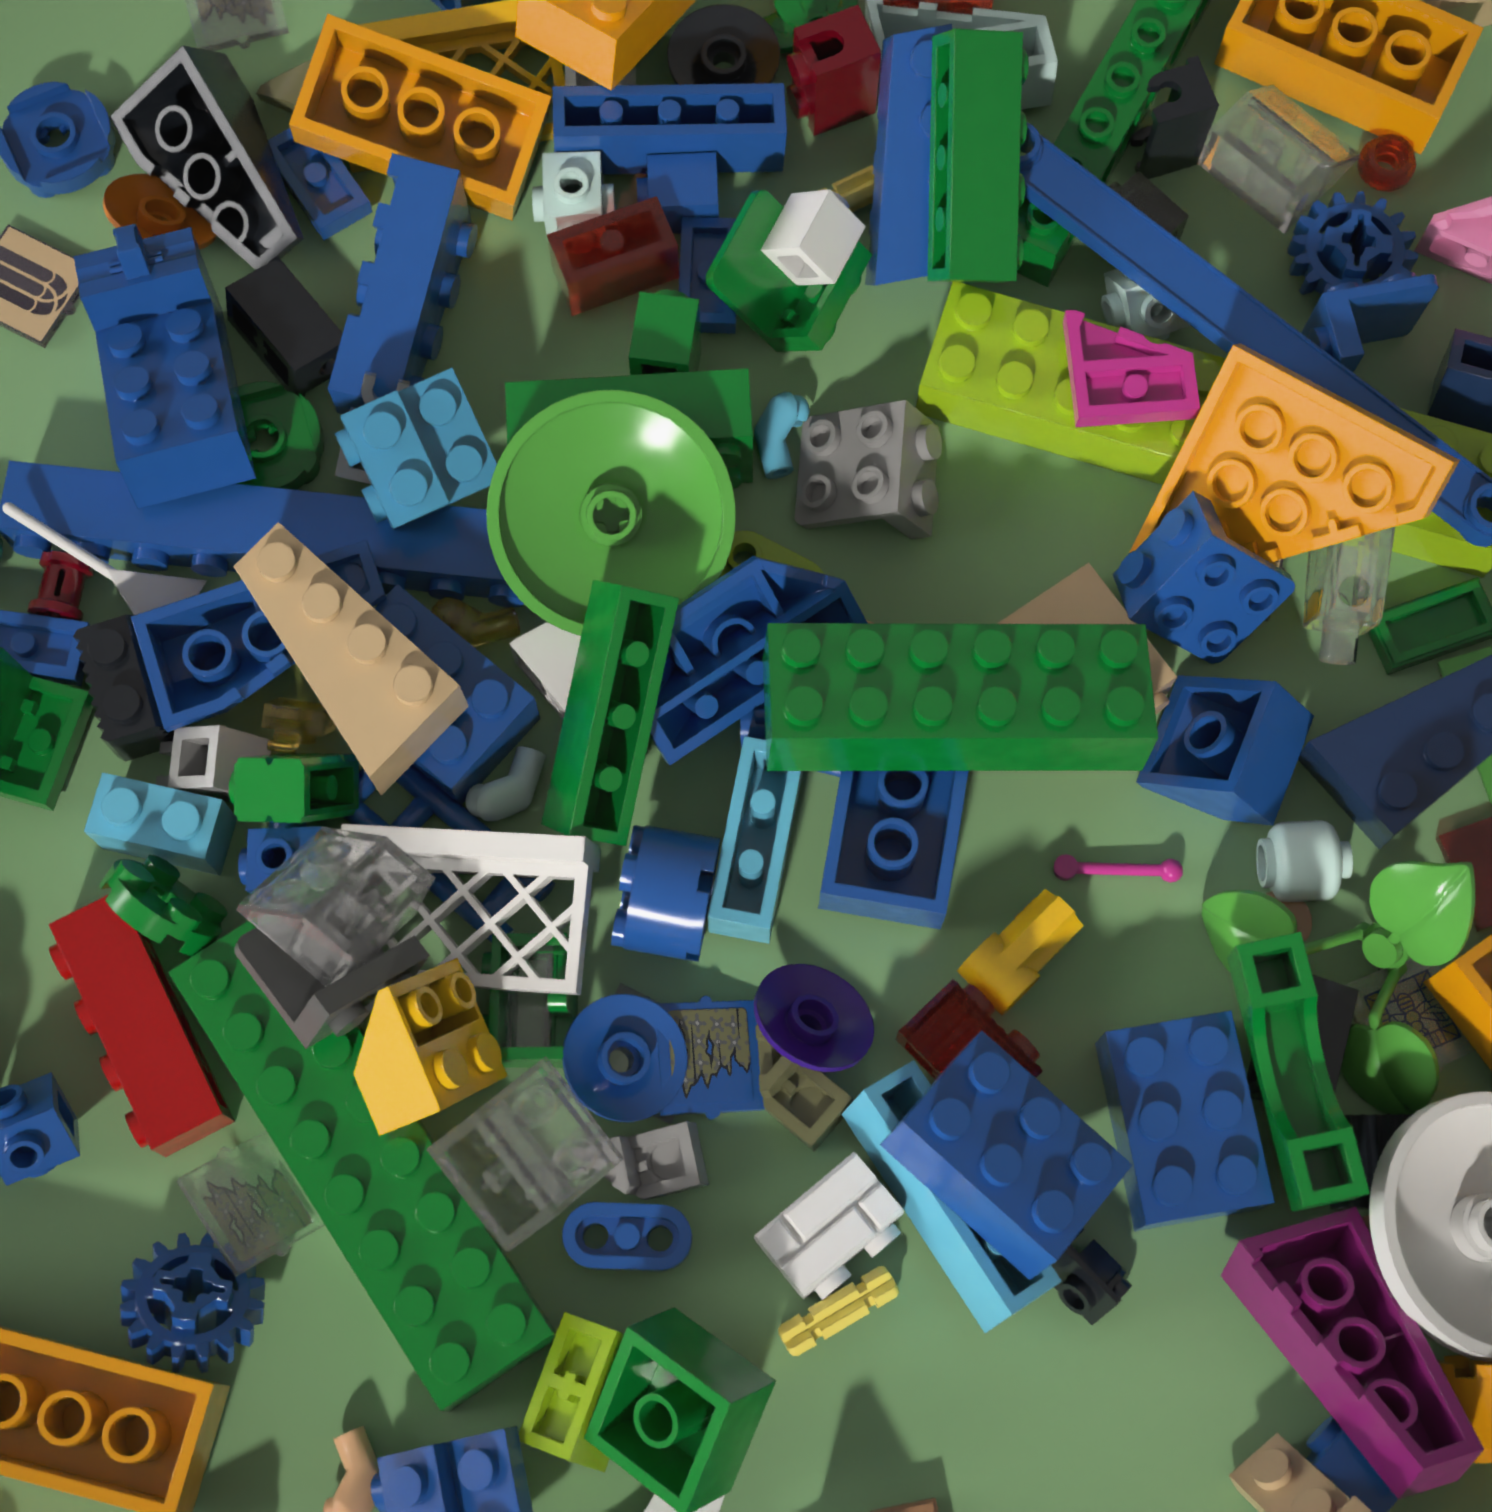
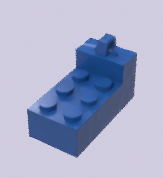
[74,224,256,509]

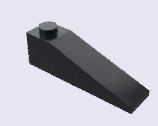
[109,45,304,270]

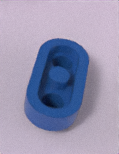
[562,1202,692,1272]

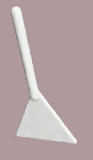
[3,502,207,615]

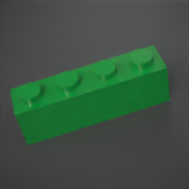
[927,28,1029,283]
[541,580,679,846]

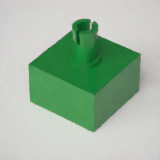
[584,1307,776,1512]

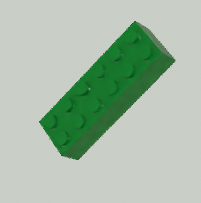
[763,623,1158,771]

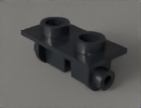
[1052,1228,1132,1325]

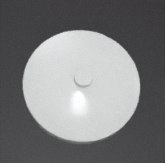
[1369,1092,1492,1362]

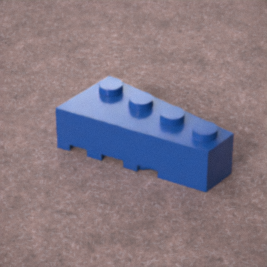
[327,153,478,414]

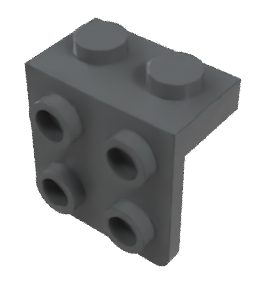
[234,889,430,1049]

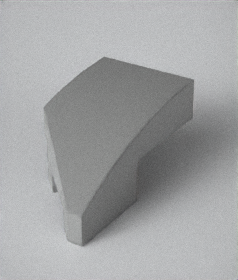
[570,1121,709,1200]

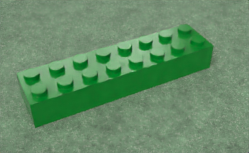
[168,902,556,1412]

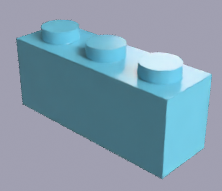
[707,736,803,944]

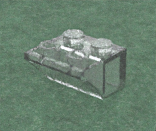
[1198,85,1360,234]
[236,827,435,987]
[426,1056,624,1254]

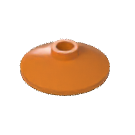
[103,174,217,250]

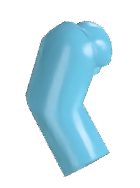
[754,392,810,479]

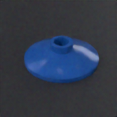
[562,994,687,1122]

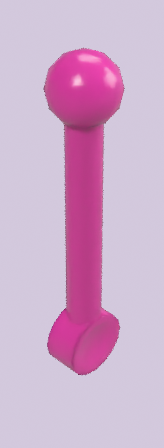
[1053,854,1183,883]

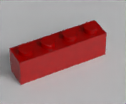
[48,894,235,1157]

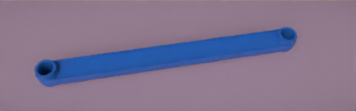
[1020,122,1492,547]

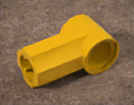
[957,889,1084,1016]

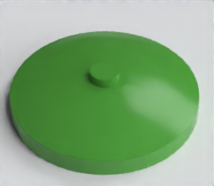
[486,390,736,636]

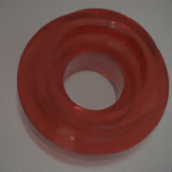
[1357,134,1416,191]

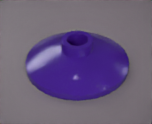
[754,964,874,1072]

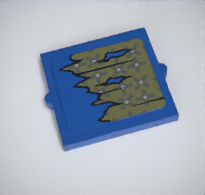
[656,996,765,1120]

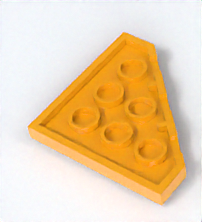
[1129,343,1460,563]

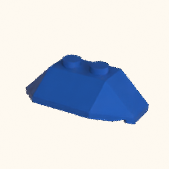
[650,556,868,765]

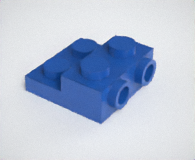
[371,1426,533,1512]

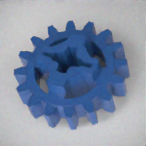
[1287,191,1418,295]
[120,1233,265,1374]

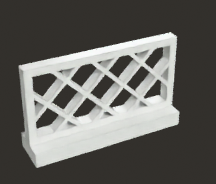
[339,824,601,995]

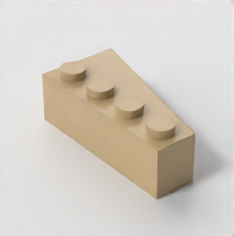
[233,522,469,796]

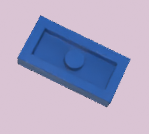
[268,128,373,240]
[679,217,736,334]
[0,610,90,687]

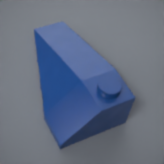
[131,539,386,732]

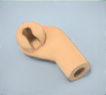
[323,1426,379,1512]

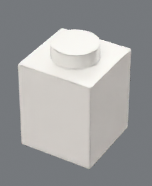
[761,189,866,286]

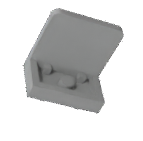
[795,400,942,539]

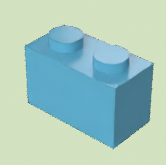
[84,772,237,876]

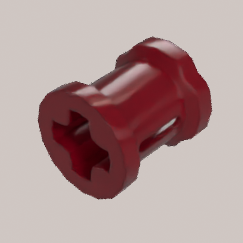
[27,551,94,621]

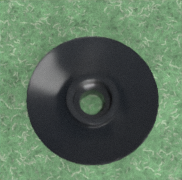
[667,4,780,85]

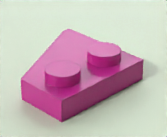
[1063,310,1201,427]

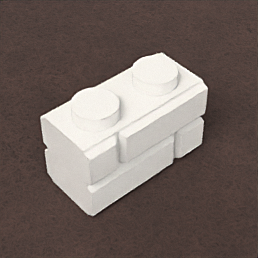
[754,1152,904,1300]

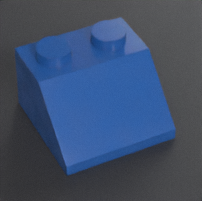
[1136,675,1314,826]

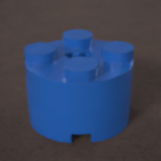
[611,825,720,962]

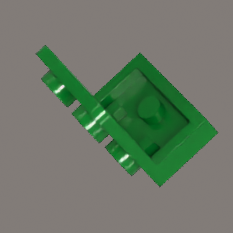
[706,190,872,352]
[0,647,93,811]

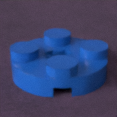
[0,82,116,198]

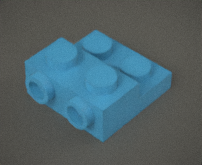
[334,368,497,530]

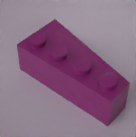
[1220,1207,1484,1500]

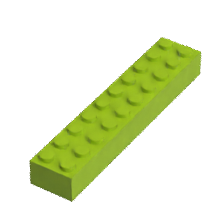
[916,282,1492,578]

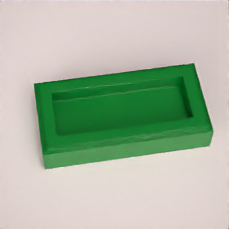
[1363,577,1492,675]

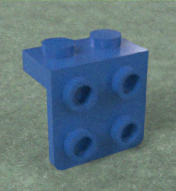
[1301,272,1439,372]
[1112,490,1295,664]

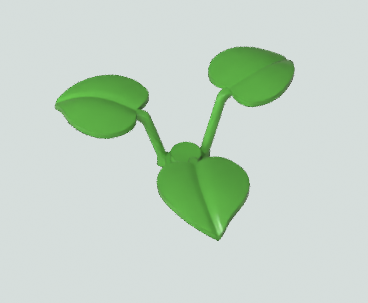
[1201,861,1475,1115]

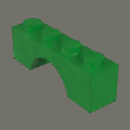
[1227,932,1370,1212]

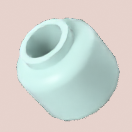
[1256,820,1353,902]

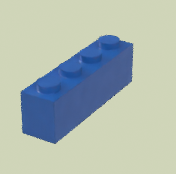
[552,83,787,175]

